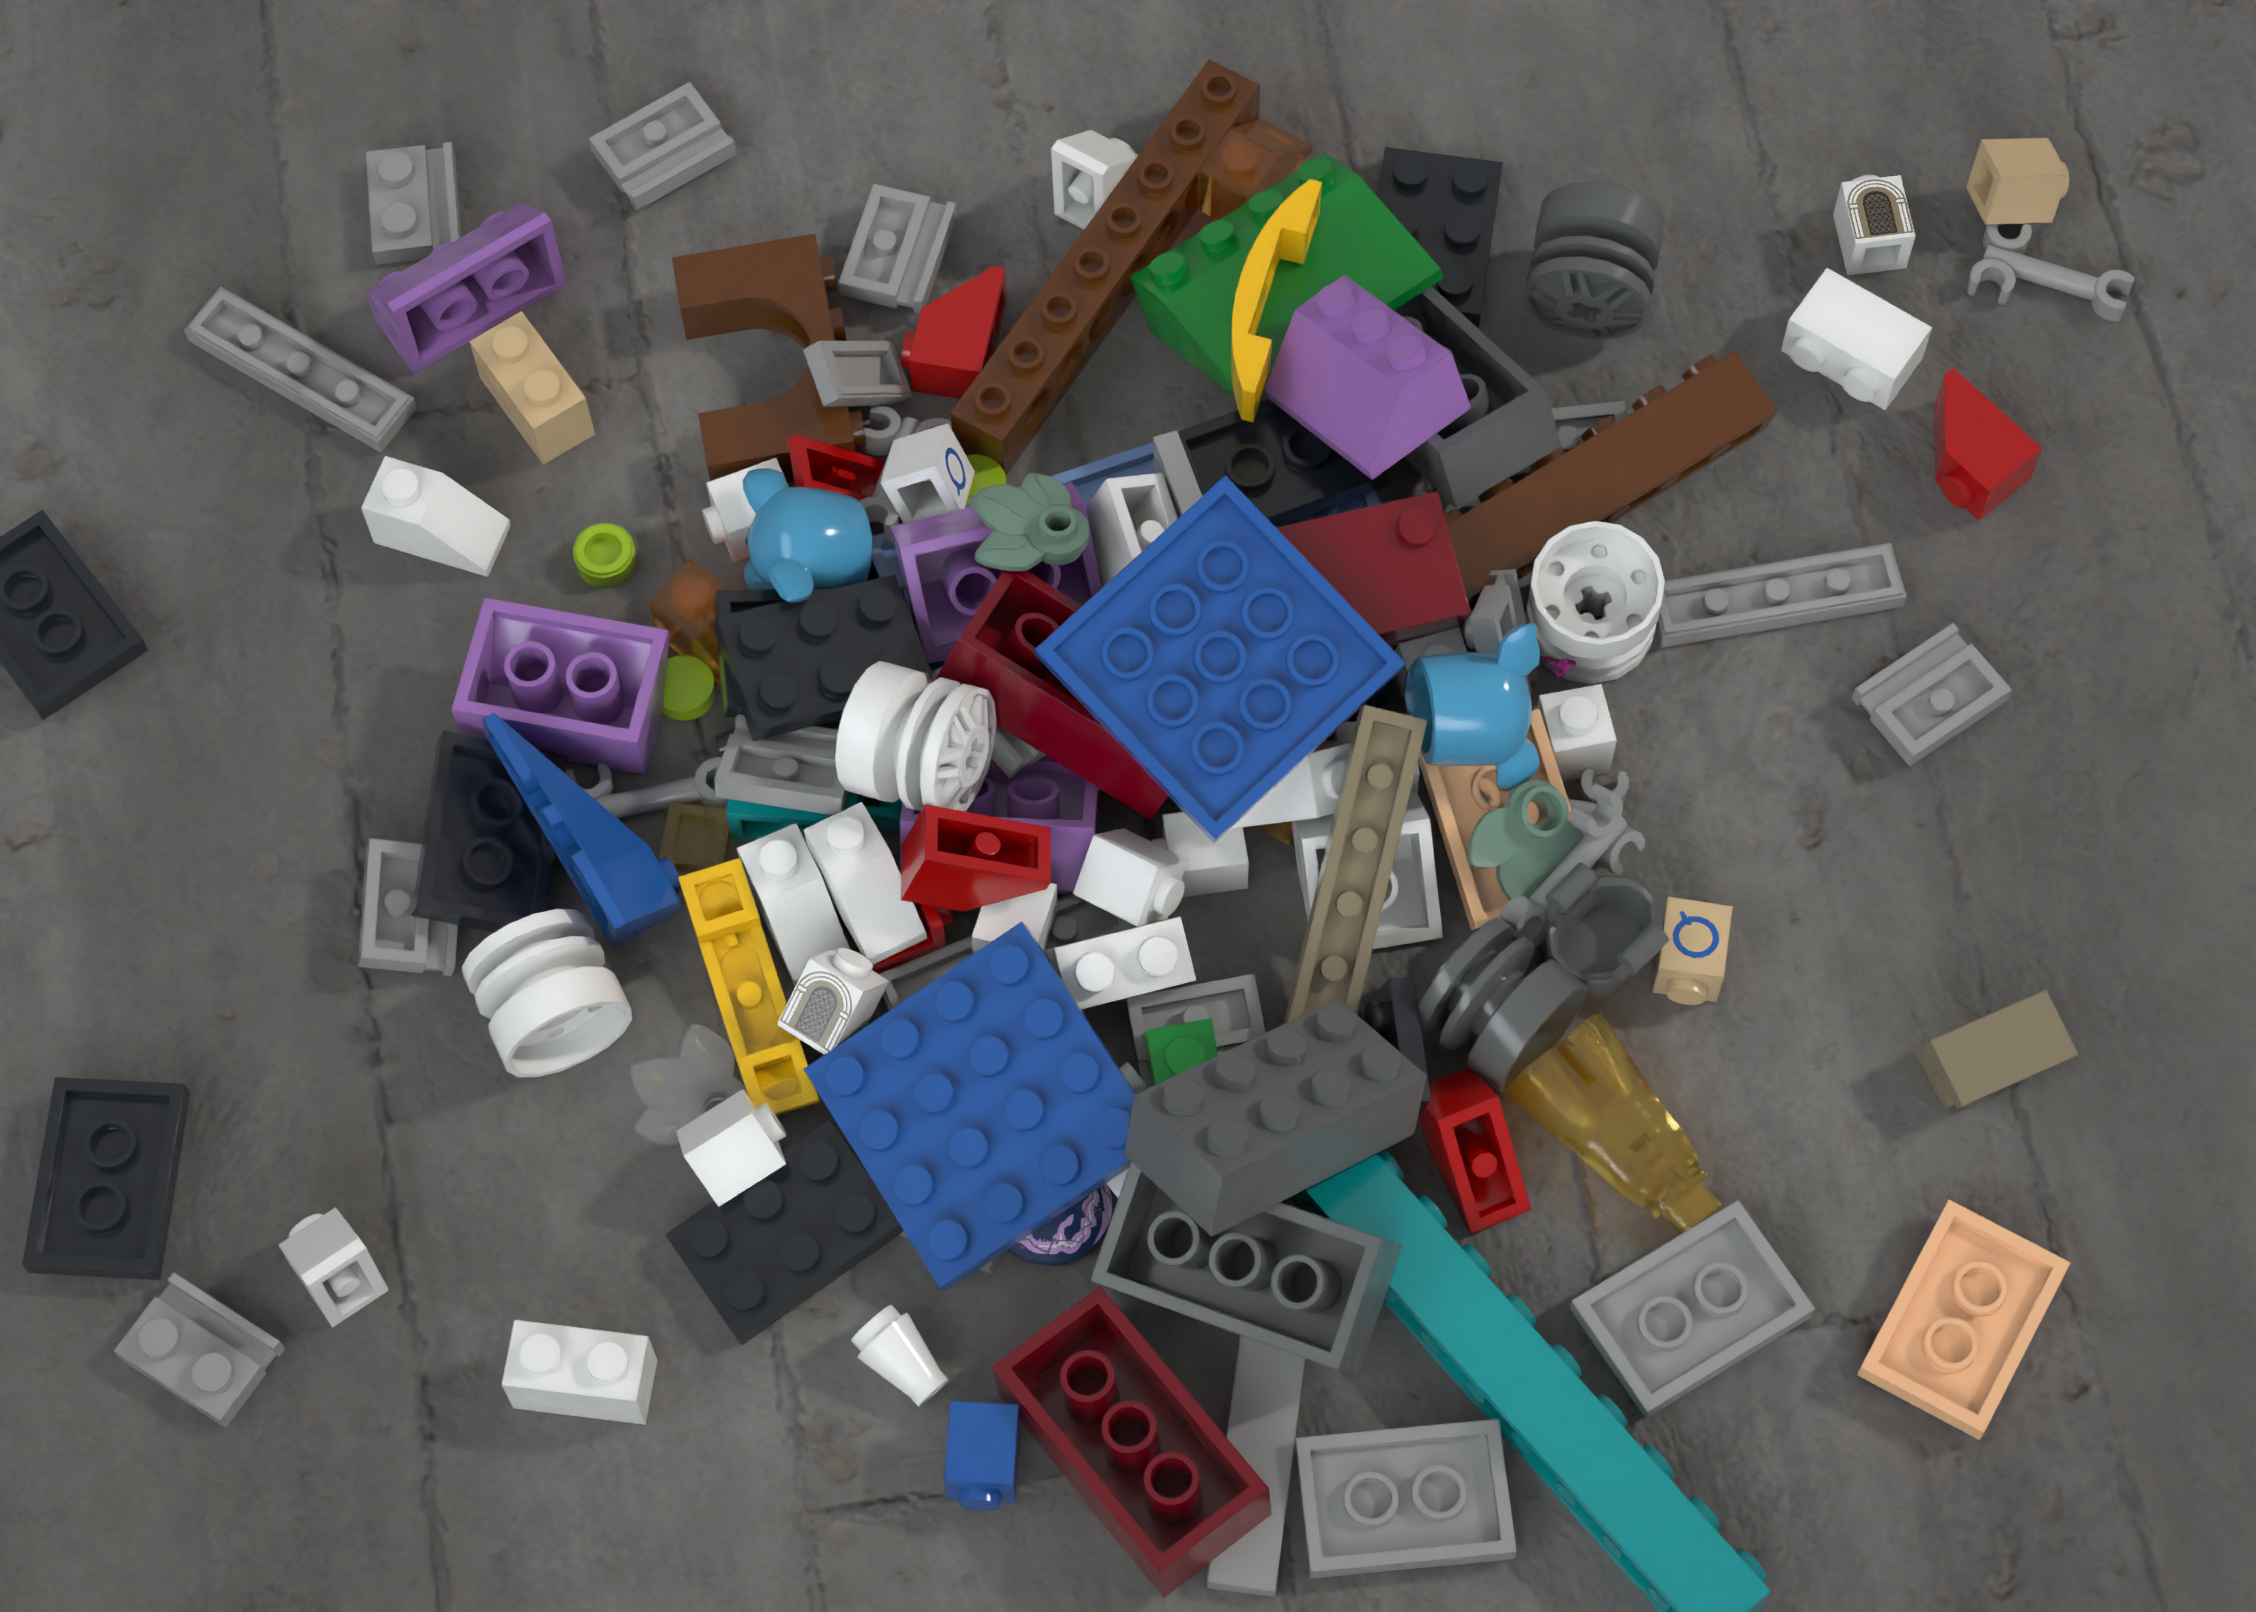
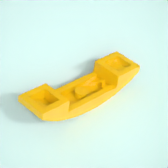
[1231,179,1322,422]
[678,858,819,1116]

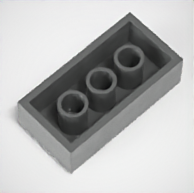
[1394,286,1561,508]
[1124,999,1427,1237]
[1090,1162,1402,1373]

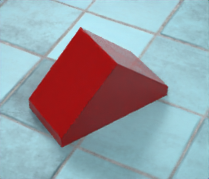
[787,434,885,524]

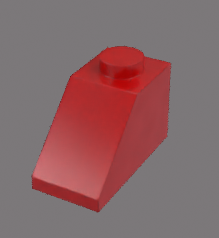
[901,266,1007,399]
[1935,368,2042,521]
[901,804,1051,911]
[1418,1068,1531,1234]

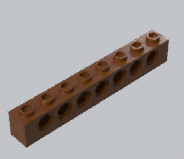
[950,59,1260,476]

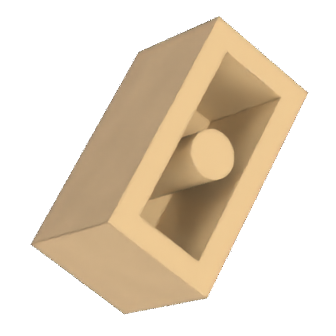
[469,311,595,465]

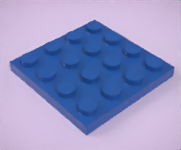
[1034,475,1406,843]
[804,921,1136,1291]

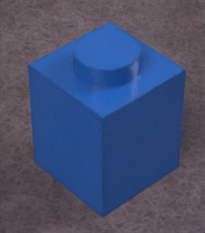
[944,1401,1021,1511]

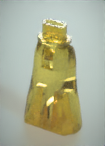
[1504,1013,1722,1235]

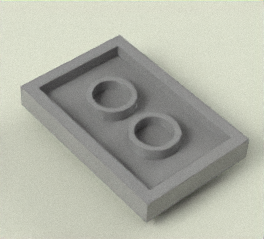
[1569,1200,1815,1419]
[1295,1419,1517,1579]

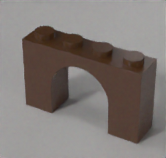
[672,234,866,483]

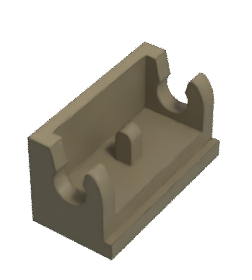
[1914,989,2078,1109]

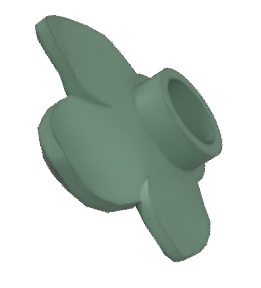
[970,472,1090,571]
[1468,780,1584,901]

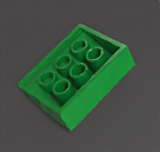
[1130,153,1444,397]

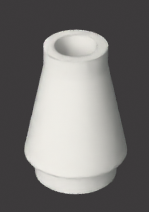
[851,1305,949,1407]

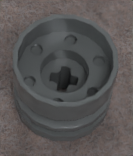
[1523,182,1666,339]
[1418,916,1589,1094]

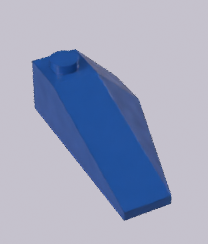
[483,713,682,950]

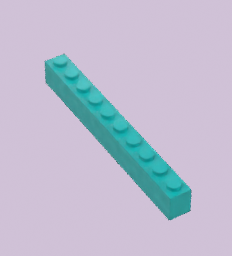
[1290,1149,1771,1612]

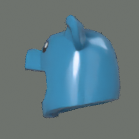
[743,468,872,603]
[1404,623,1540,790]

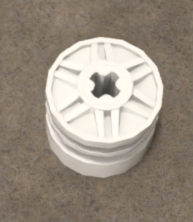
[1526,521,1665,684]
[835,661,997,812]
[462,909,632,1077]

